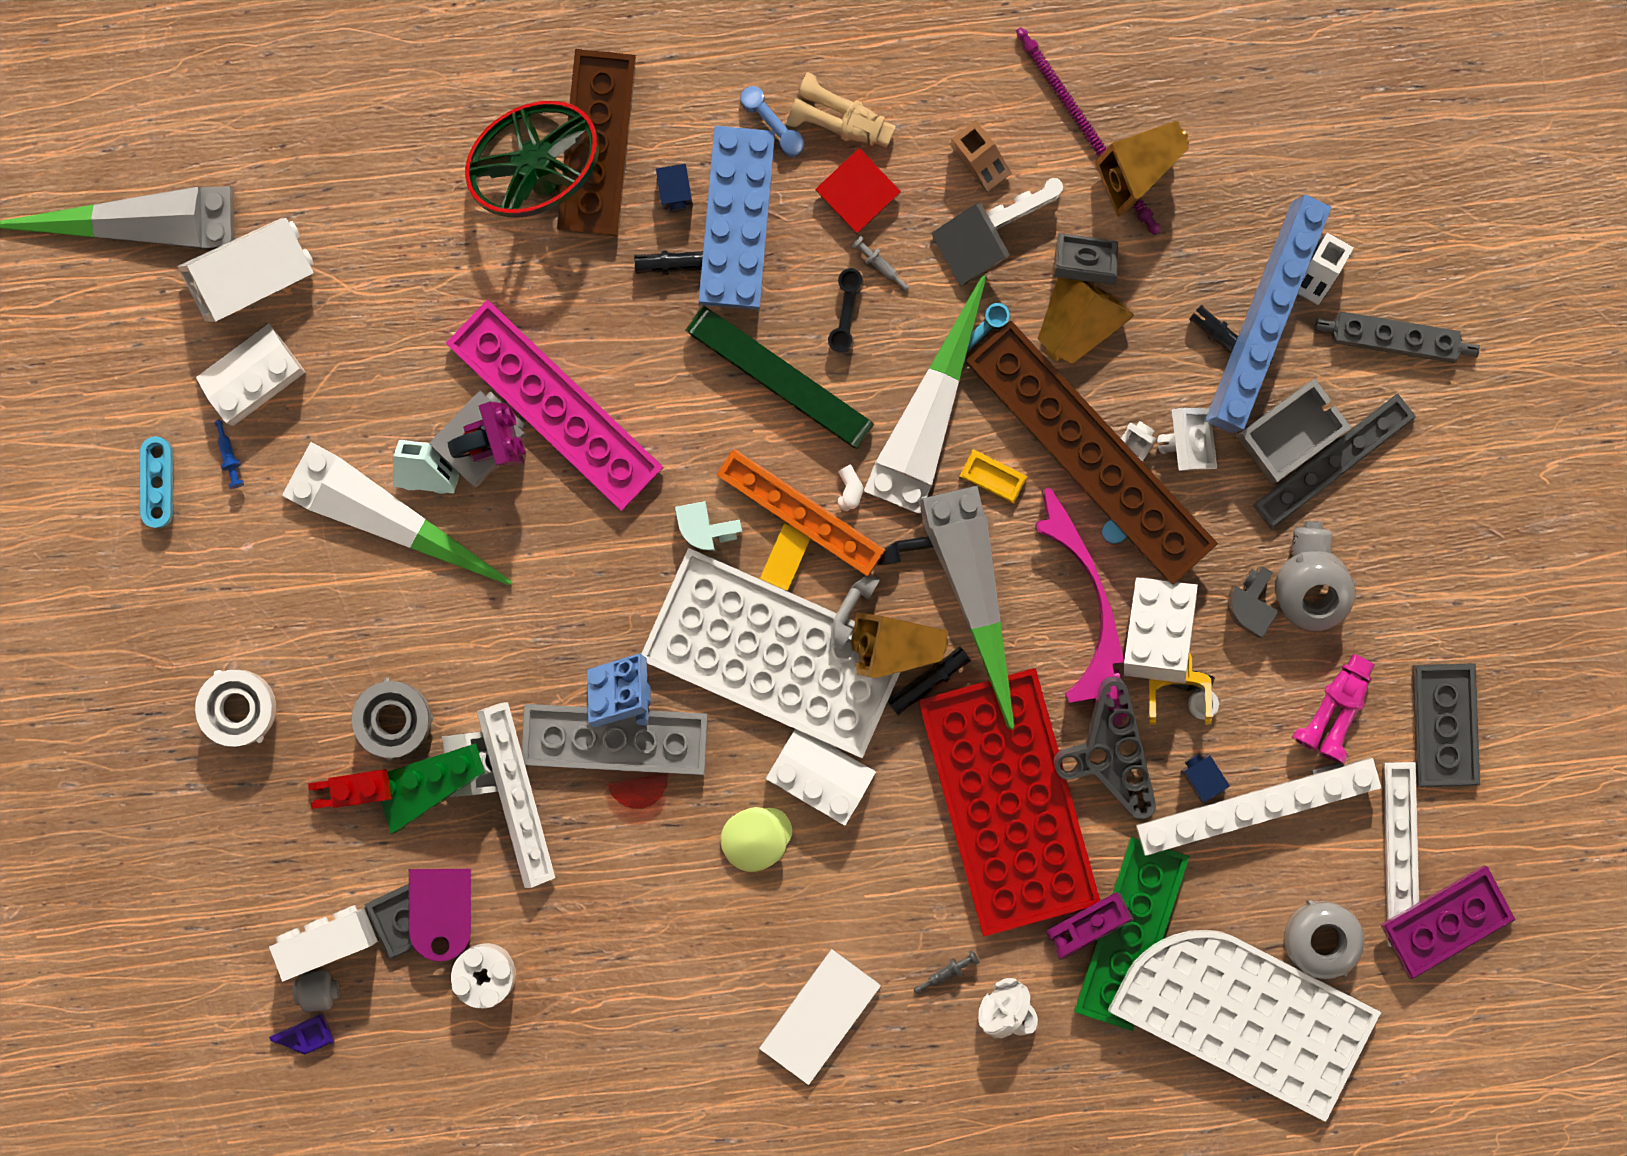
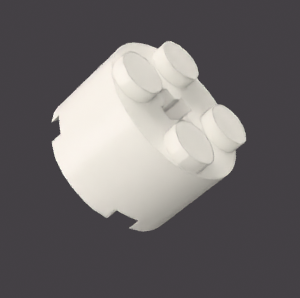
[451,943,516,1008]

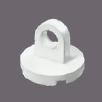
[978,978,1038,1038]

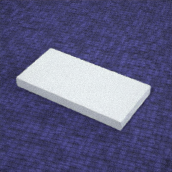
[759,949,881,1085]

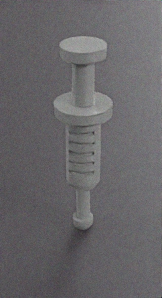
[851,236,909,291]

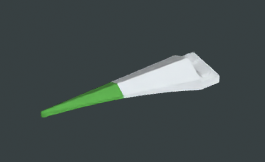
[864,275,986,515]
[282,442,512,585]

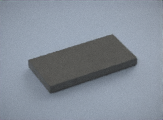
[1413,663,1480,787]

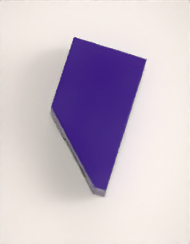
[269,1013,335,1055]

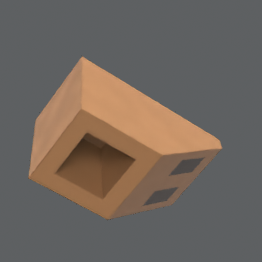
[950,120,1011,193]

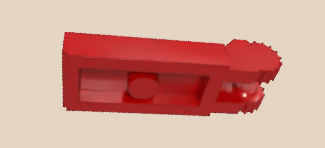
[308,769,391,809]

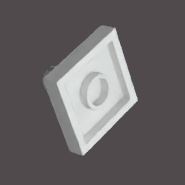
[1157,408,1217,471]

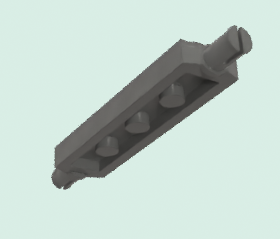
[1315,311,1480,363]

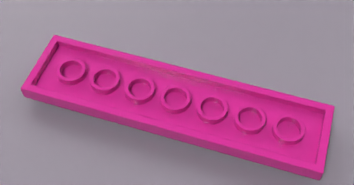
[446,299,664,511]

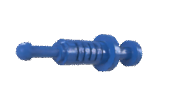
[215,419,244,489]

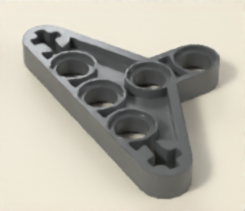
[1054,676,1156,819]

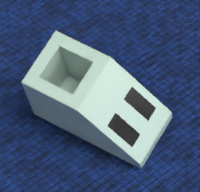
[393,440,459,494]

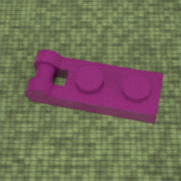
[1046,892,1133,960]

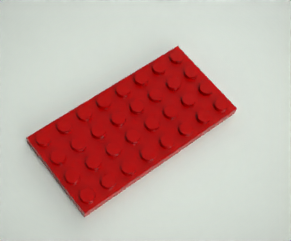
[918,668,1100,937]

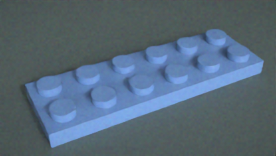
[699,126,775,310]

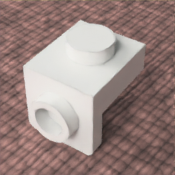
[1121,421,1158,462]

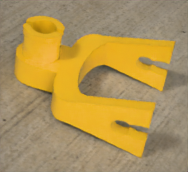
[1149,653,1212,725]

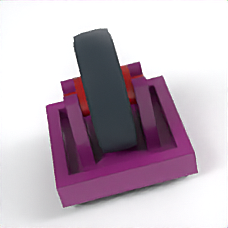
[448,402,525,466]

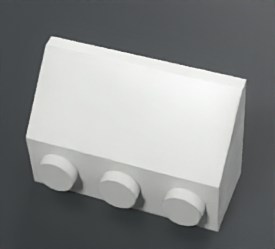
[196,323,306,426]
[766,729,876,826]

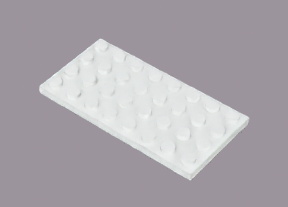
[641,548,900,758]

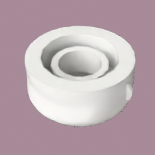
[195,670,276,747]

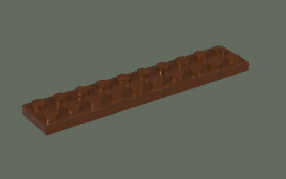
[965,320,1218,585]

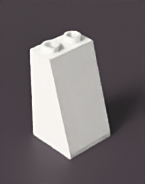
[177,218,314,322]

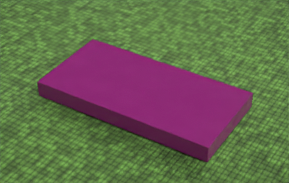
[1380,865,1516,979]

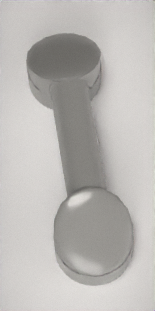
[831,574,880,650]

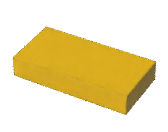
[959,449,1028,504]
[760,523,811,591]

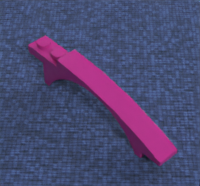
[1035,488,1127,726]

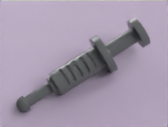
[914,950,980,994]

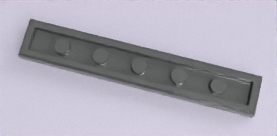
[1253,393,1416,529]

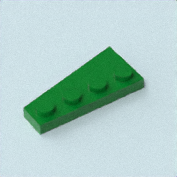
[381,743,485,834]

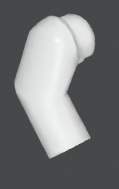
[837,465,863,511]

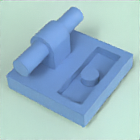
[588,653,651,728]

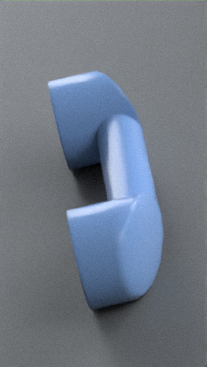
[740,86,804,157]

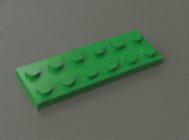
[1074,836,1190,1031]

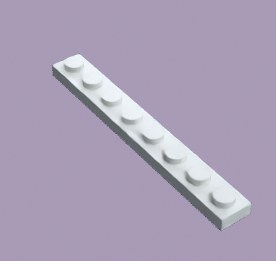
[1136,758,1381,856]

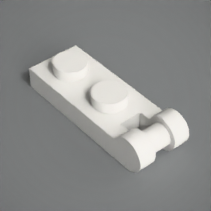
[987,178,1063,230]

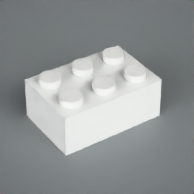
[1124,577,1198,683]
[269,905,378,982]

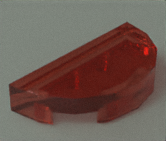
[608,773,668,809]

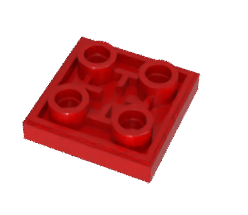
[815,148,901,234]

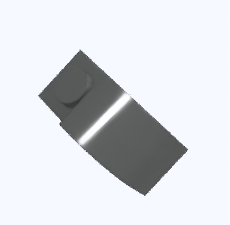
[1228,566,1278,638]

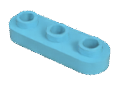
[140,436,173,528]

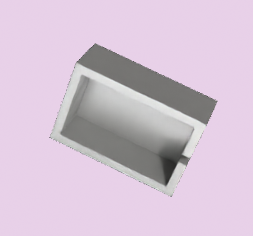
[1236,378,1352,484]

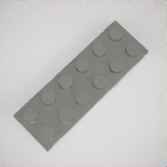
[522,704,708,775]

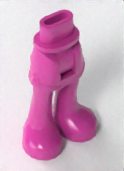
[1292,654,1375,764]

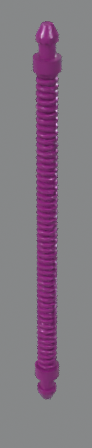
[1016,27,1160,235]

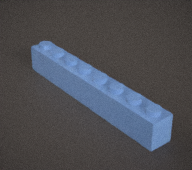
[1205,194,1332,433]

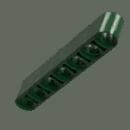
[685,305,875,449]

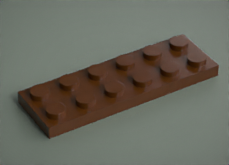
[557,49,636,237]

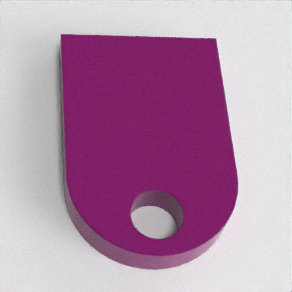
[408,868,471,961]

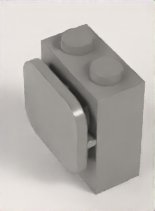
[429,391,527,488]

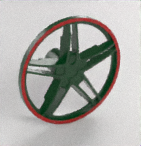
[465,101,599,218]

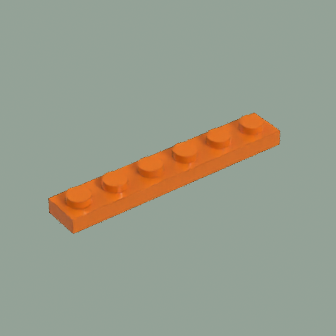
[717,449,885,576]

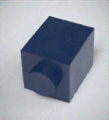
[656,164,693,212]
[1181,753,1230,802]

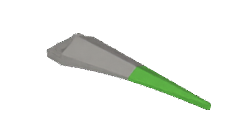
[0,186,235,250]
[918,486,1014,730]

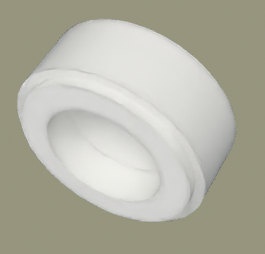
[1187,690,1219,719]

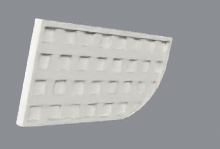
[1108,930,1381,1122]

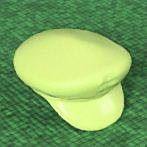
[721,807,792,872]

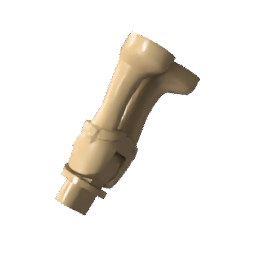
[785,72,896,148]

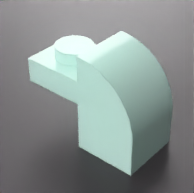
[675,501,743,551]

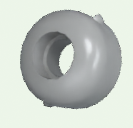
[1275,551,1356,631]
[352,677,433,762]
[1284,900,1364,979]

